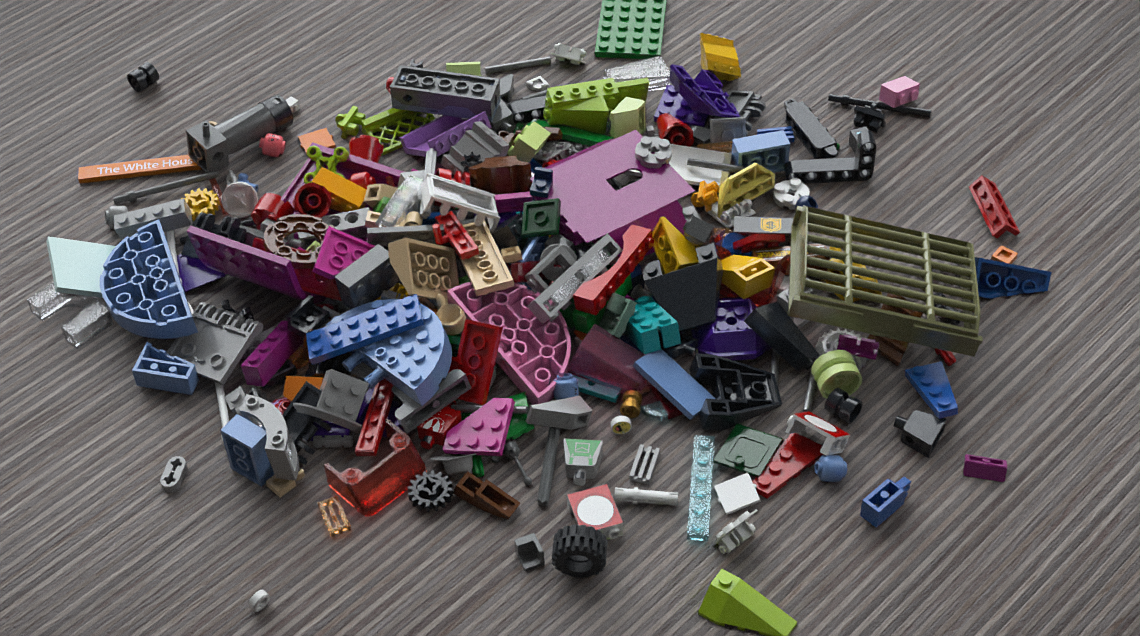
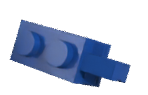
[860,477,911,528]

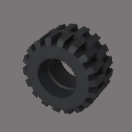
[551,524,608,578]

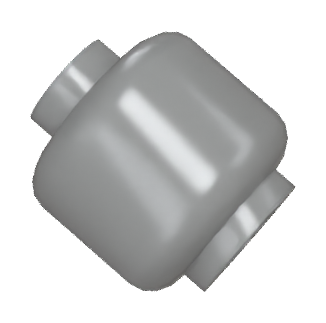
[105,206,128,229]

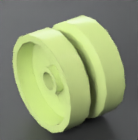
[811,350,862,399]

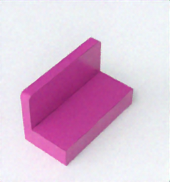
[495,192,533,213]

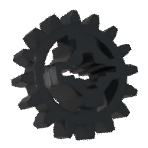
[408,470,453,512]

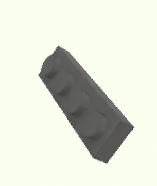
[367,224,444,246]

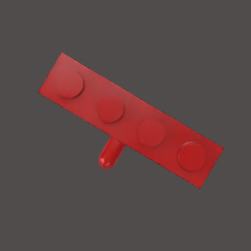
[432,211,479,260]

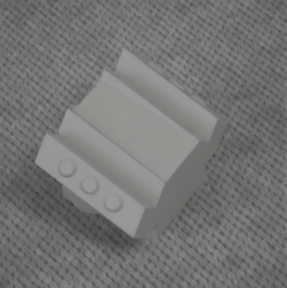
[441,121,510,187]

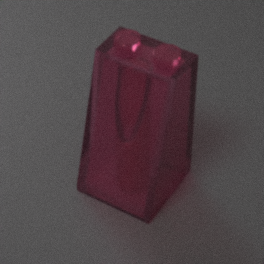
[567,324,647,393]

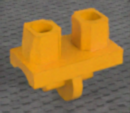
[691,180,720,212]

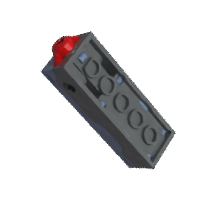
[386,65,501,122]

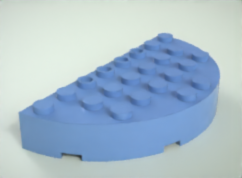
[100,220,198,339]

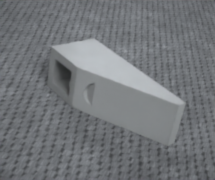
[526,396,593,429]

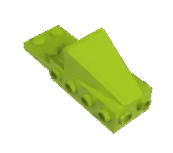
[543,78,650,134]

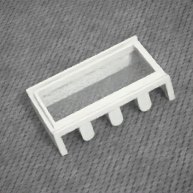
[420,173,501,232]

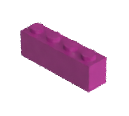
[241,321,303,387]

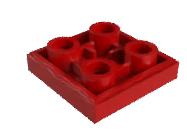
[733,234,786,253]

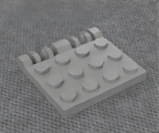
[167,302,263,385]

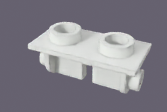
[550,43,587,65]

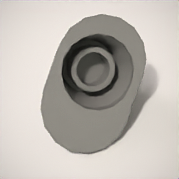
[430,454,477,479]

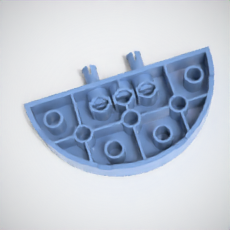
[325,299,452,406]

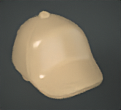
[436,293,466,335]

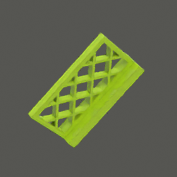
[361,108,436,156]

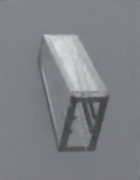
[602,56,672,91]

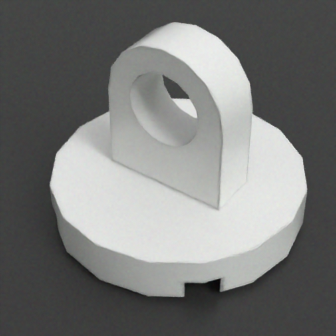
[221,182,258,218]

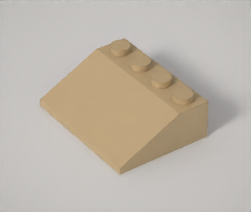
[388,238,459,302]

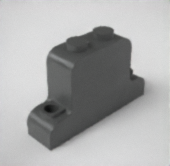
[392,369,471,434]

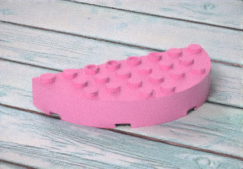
[447,282,571,405]

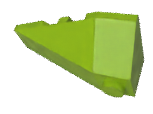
[698,569,797,636]

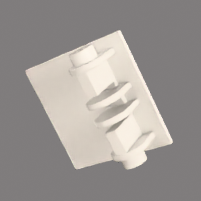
[708,199,756,229]
[712,509,758,554]

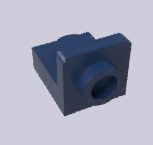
[530,167,553,198]

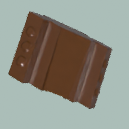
[469,156,532,198]
[867,293,923,366]

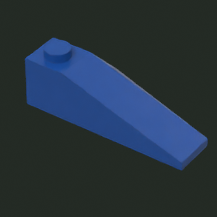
[975,257,1051,299]

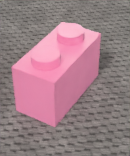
[879,76,920,108]

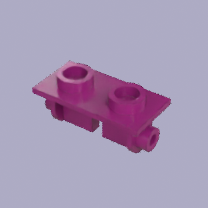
[837,333,879,360]

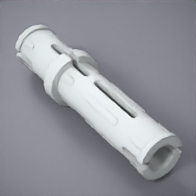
[614,487,678,506]

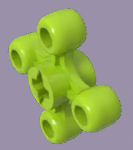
[304,146,349,184]

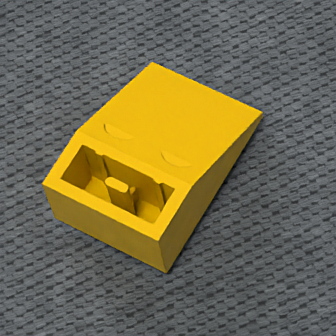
[721,255,775,299]

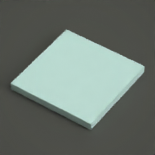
[46,236,116,298]

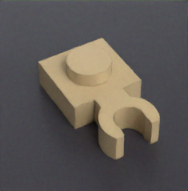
[266,469,305,498]

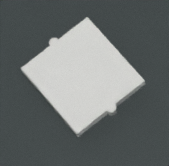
[714,473,761,515]

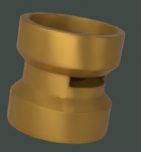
[620,390,643,418]

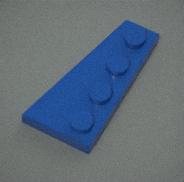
[905,361,958,419]

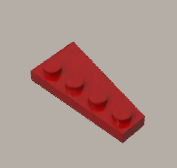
[752,433,824,499]

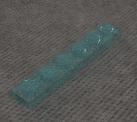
[687,435,715,541]

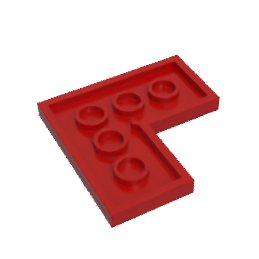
[448,319,503,405]

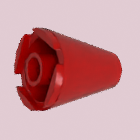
[657,113,694,147]
[349,135,384,163]
[292,182,331,218]

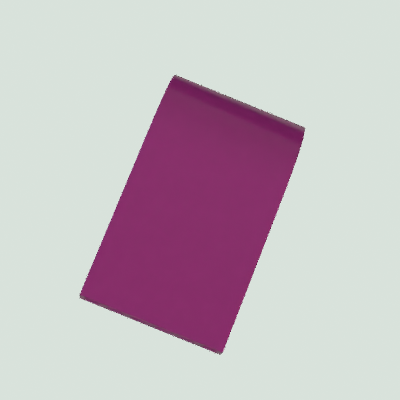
[187,142,404,304]

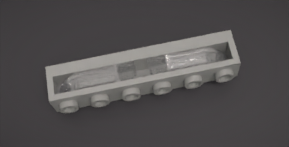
[527,233,623,324]

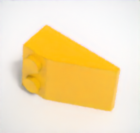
[652,217,699,274]

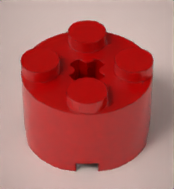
[251,193,294,230]

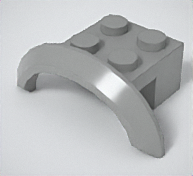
[293,369,369,435]

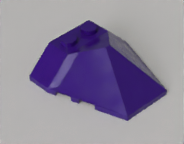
[670,64,741,118]

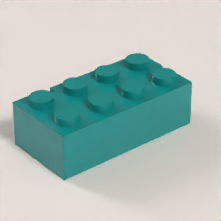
[624,296,681,354]

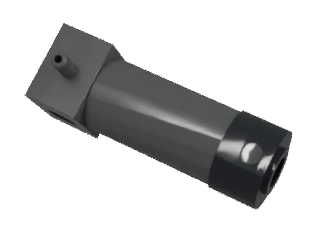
[186,94,294,173]

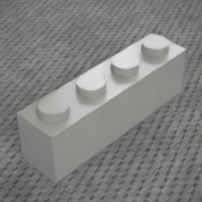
[114,198,192,241]

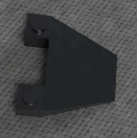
[641,243,723,333]
[689,353,782,431]

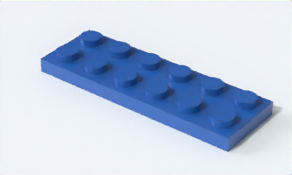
[306,294,424,365]

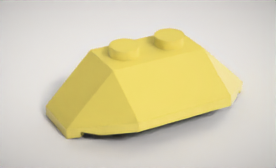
[717,163,775,218]

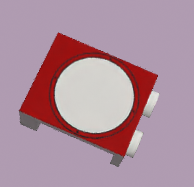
[785,411,850,456]
[567,484,623,540]

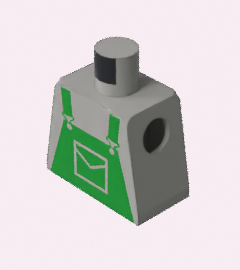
[564,439,603,486]

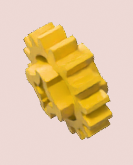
[181,188,220,221]

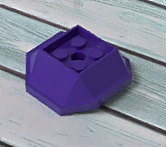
[691,297,772,361]

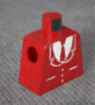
[417,407,462,449]

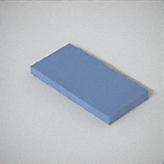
[633,349,716,420]

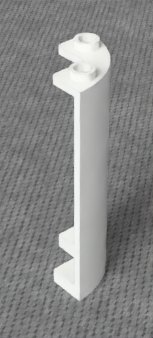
[623,144,732,187]

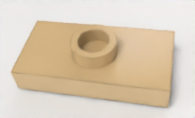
[501,246,522,263]

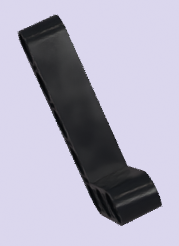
[784,130,877,184]

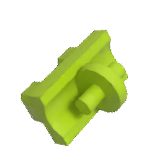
[335,106,366,139]

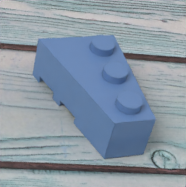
[132,342,199,395]

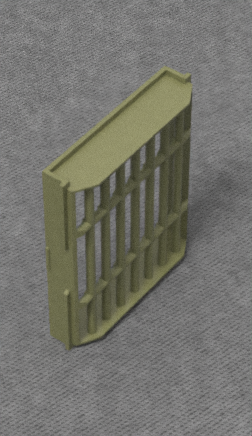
[788,205,983,357]

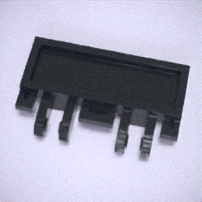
[181,212,247,260]
[282,381,331,465]

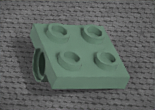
[596,293,637,338]

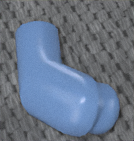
[238,173,258,192]

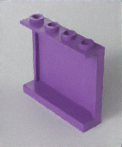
[399,111,492,157]

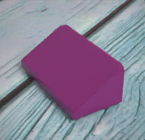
[963,454,1007,482]

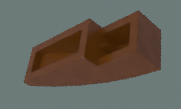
[453,471,520,520]

